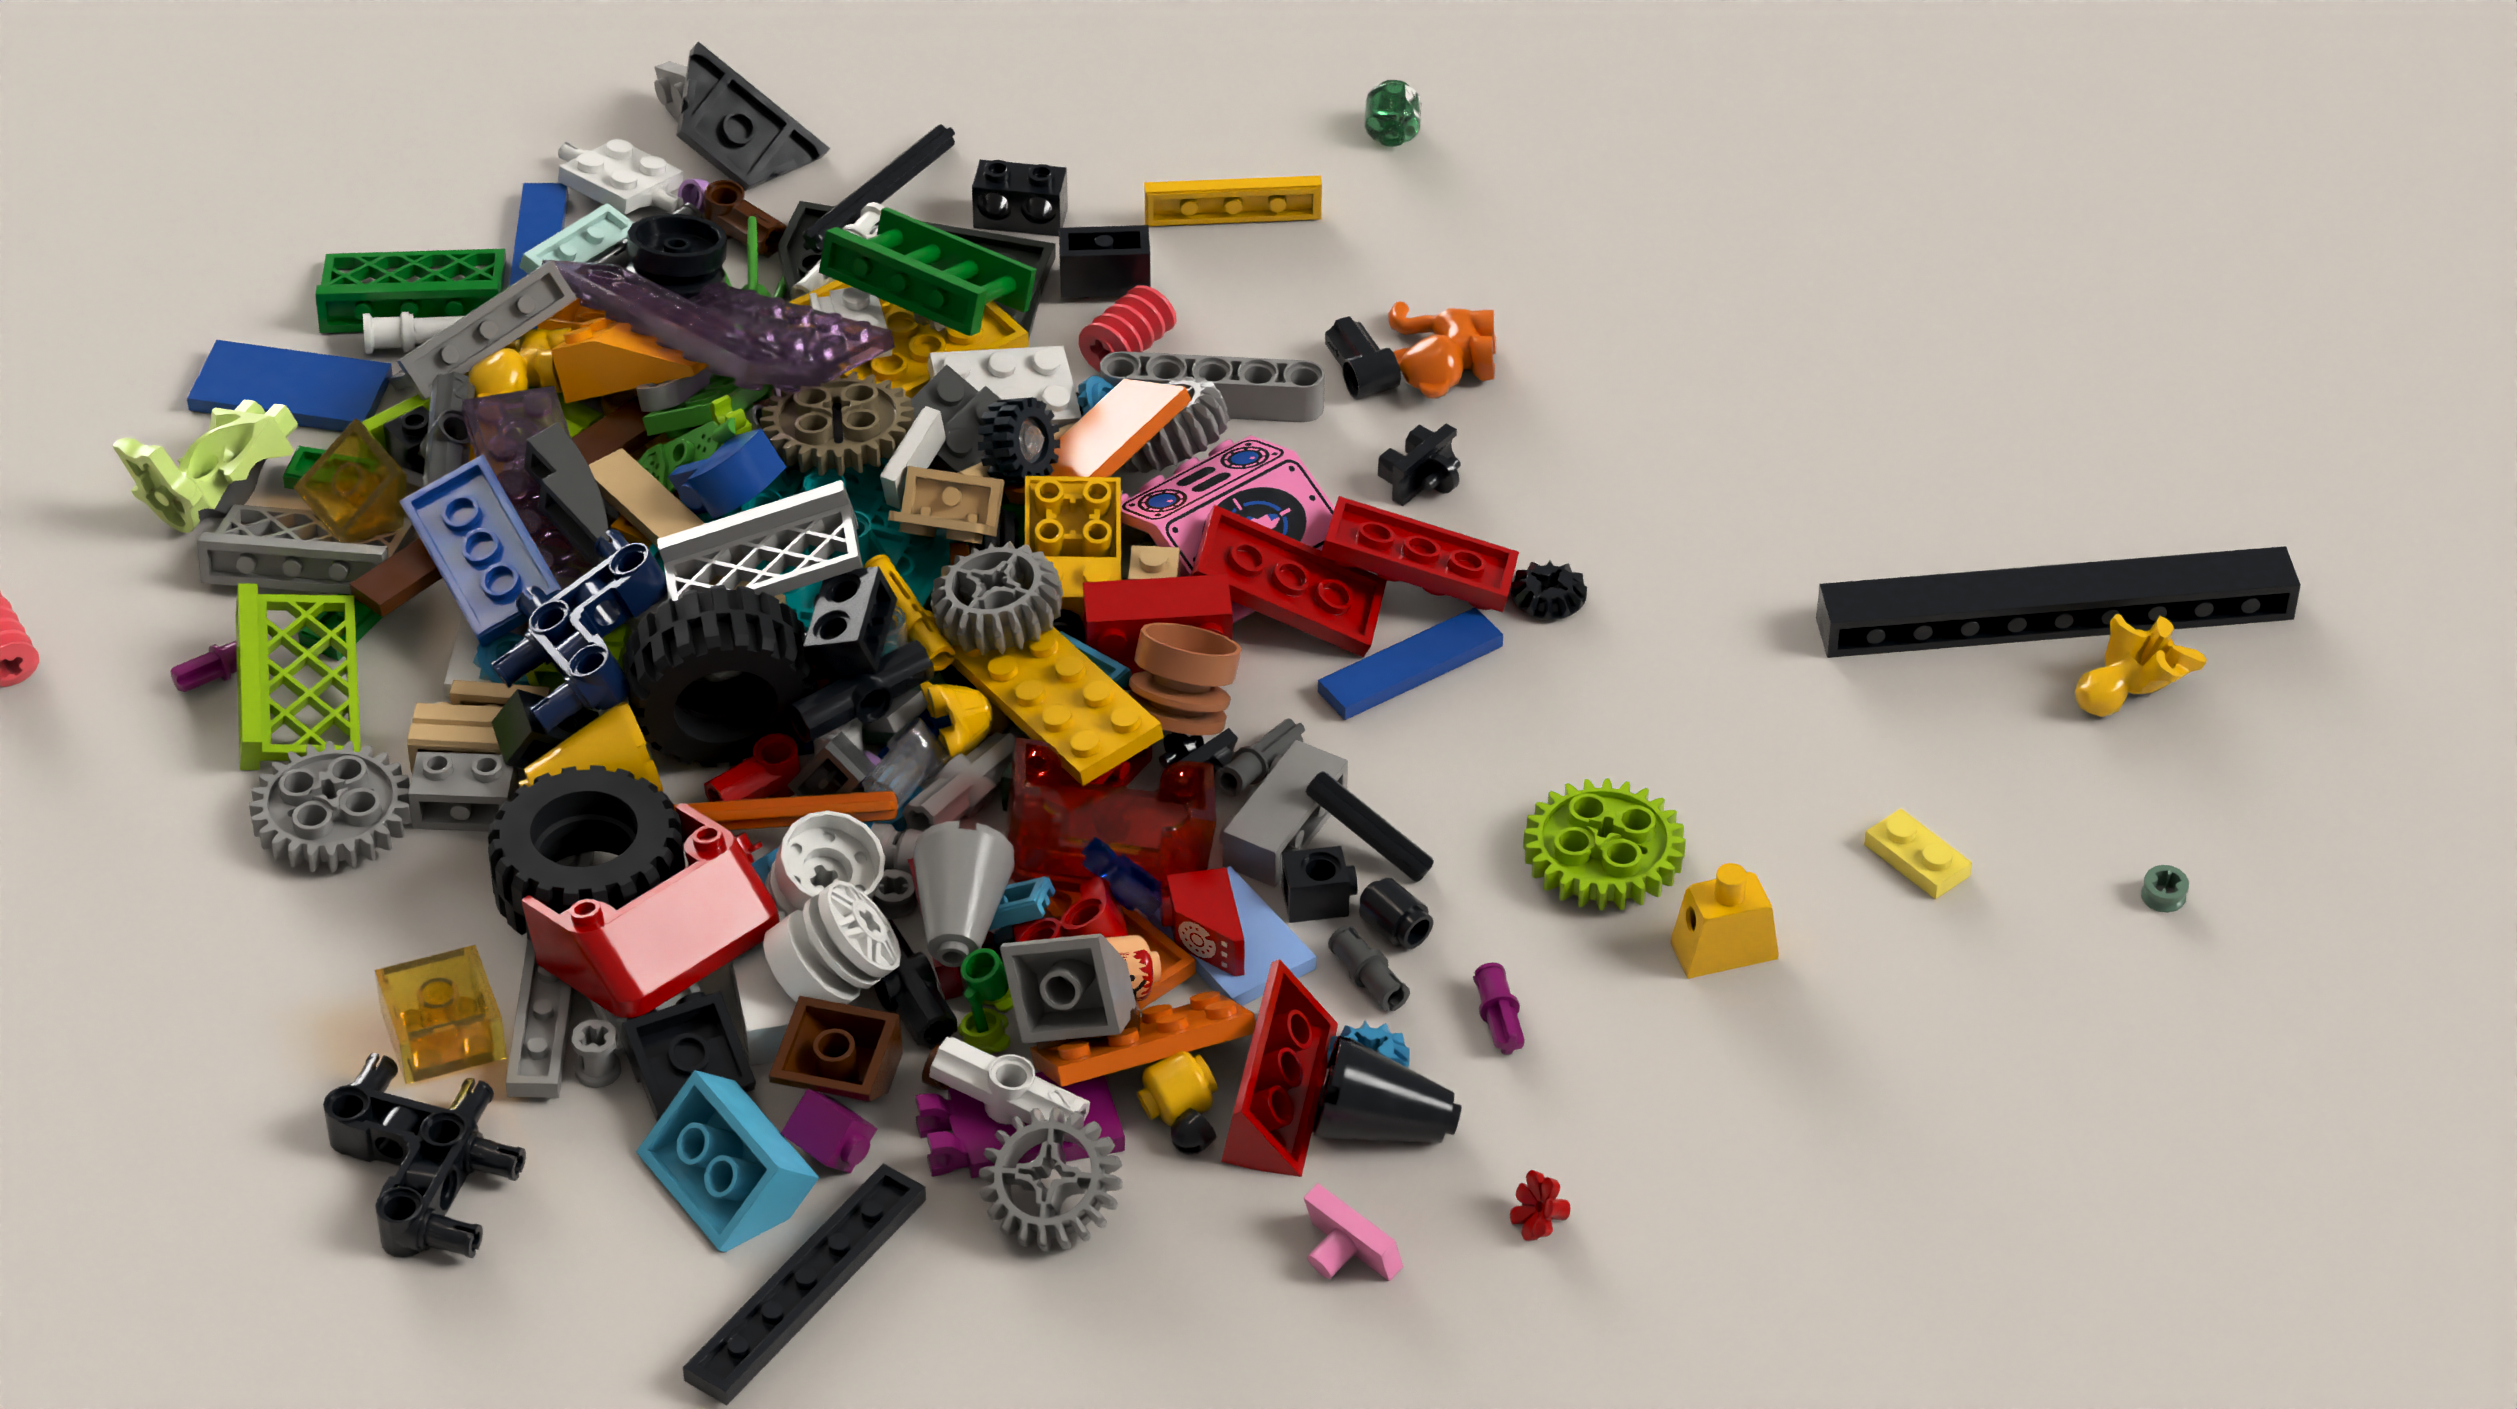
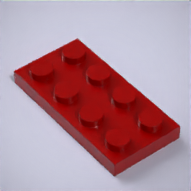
[1320,496,1519,613]
[1191,504,1387,658]

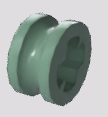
[2141,865,2189,913]

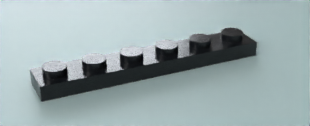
[683,1163,926,1406]

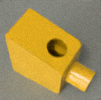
[1670,863,1779,979]

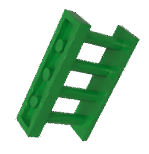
[818,207,1037,336]

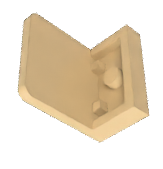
[888,466,1005,544]

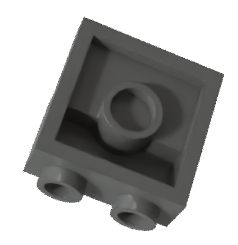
[911,365,1002,473]

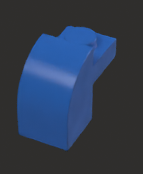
[668,428,786,519]

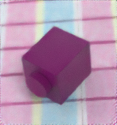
[780,1088,878,1173]

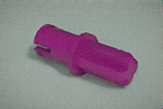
[170,641,237,692]
[1473,962,1525,1055]

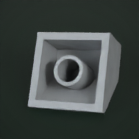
[1000,933,1137,1043]

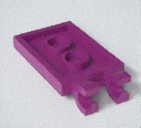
[916,1072,1125,1179]

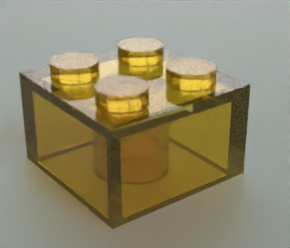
[374,945,507,1084]

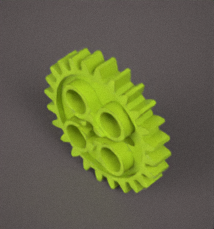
[1523,778,1686,911]

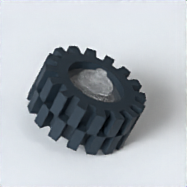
[978,397,1060,485]

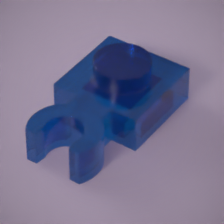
[1082,837,1163,918]

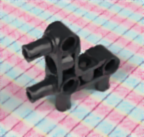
[323,1053,526,1259]

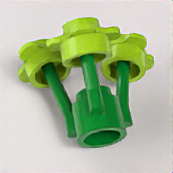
[958,948,1014,1054]

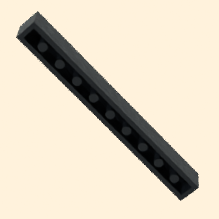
[1816,546,2301,658]

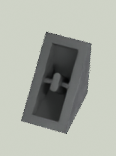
[787,731,876,796]

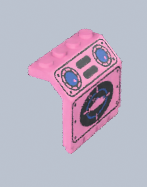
[1121,435,1335,623]

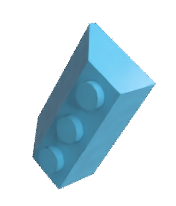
[636,1070,819,1252]

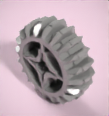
[1121,377,1230,473]
[931,541,1063,656]
[979,1106,1123,1251]

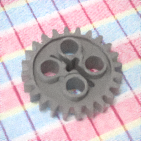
[249,741,412,872]

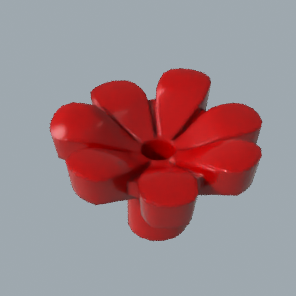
[1510,1170,1571,1241]

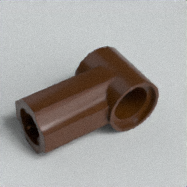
[704,180,787,258]

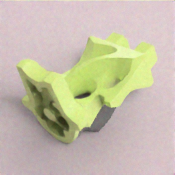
[113,399,298,533]

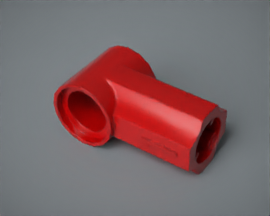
[704,733,801,802]

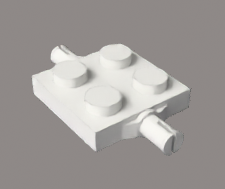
[558,139,684,215]

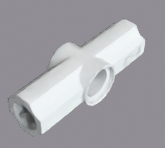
[929,1037,1090,1142]

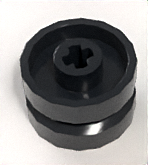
[625,214,727,314]

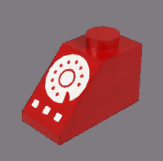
[1159,867,1245,976]

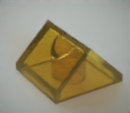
[293,418,407,543]

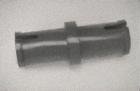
[1328,926,1410,1011]

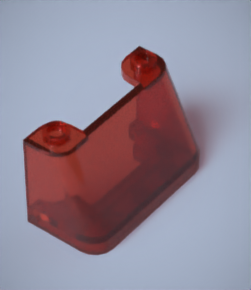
[1005,737,1217,903]

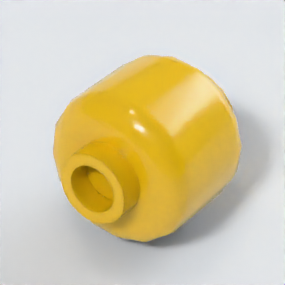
[1137,1051,1218,1127]

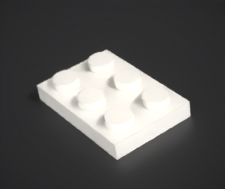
[927,346,1082,428]

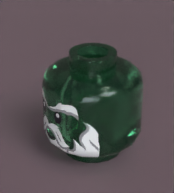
[1364,80,1422,147]

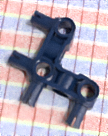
[490,529,667,733]

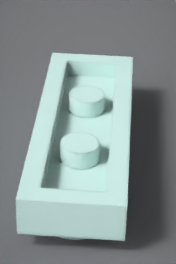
[519,203,634,284]

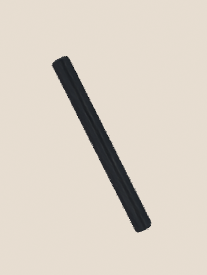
[802,124,955,253]

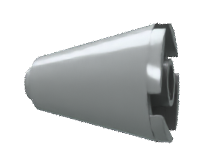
[913,821,1014,967]

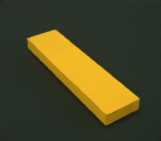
[1144,175,1322,226]

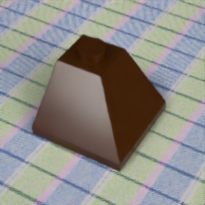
[768,996,903,1102]

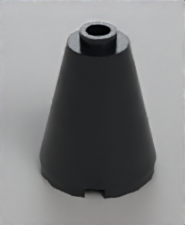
[1312,1036,1462,1143]

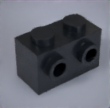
[1059,225,1151,298]

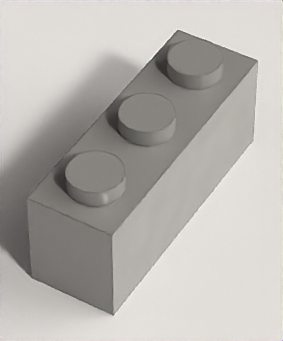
[1219,740,1348,888]

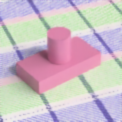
[1304,1183,1403,1281]

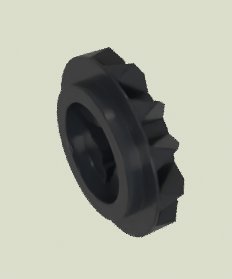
[1511,560,1587,620]

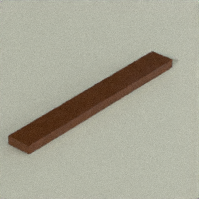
[349,396,661,617]

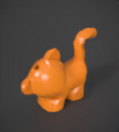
[1388,302,1496,399]

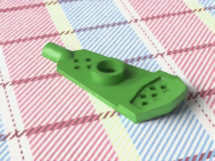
[637,418,736,493]

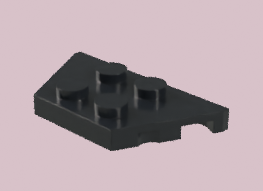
[676,41,830,191]

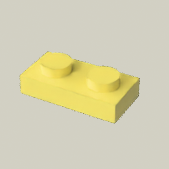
[1864,808,1972,900]

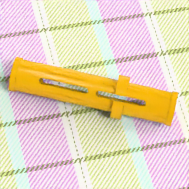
[864,555,955,671]

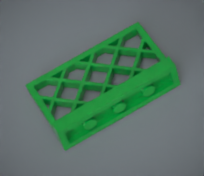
[315,249,506,333]

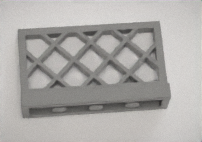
[388,260,577,400]
[657,480,863,601]
[197,504,416,595]

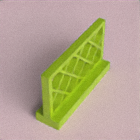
[235,583,361,770]

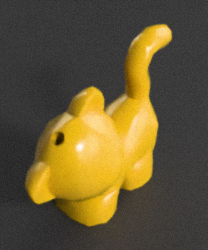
[464,328,573,410]

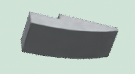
[524,423,609,567]

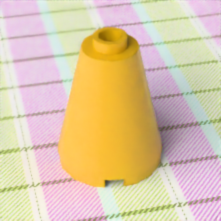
[518,702,663,792]

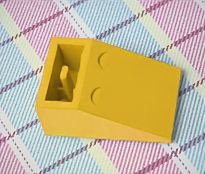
[1024,476,1121,621]

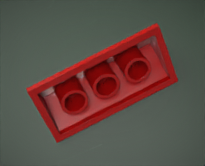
[1221,959,1338,1177]

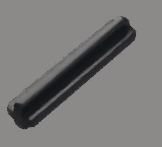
[1305,771,1434,882]

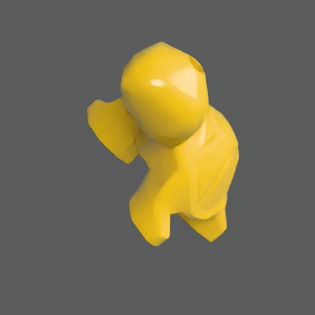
[2075,614,2207,717]
[920,681,1010,765]

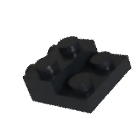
[620,991,756,1122]

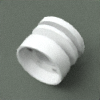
[765,810,885,917]
[763,880,901,1004]

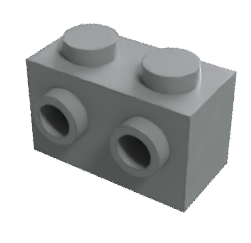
[408,752,520,832]

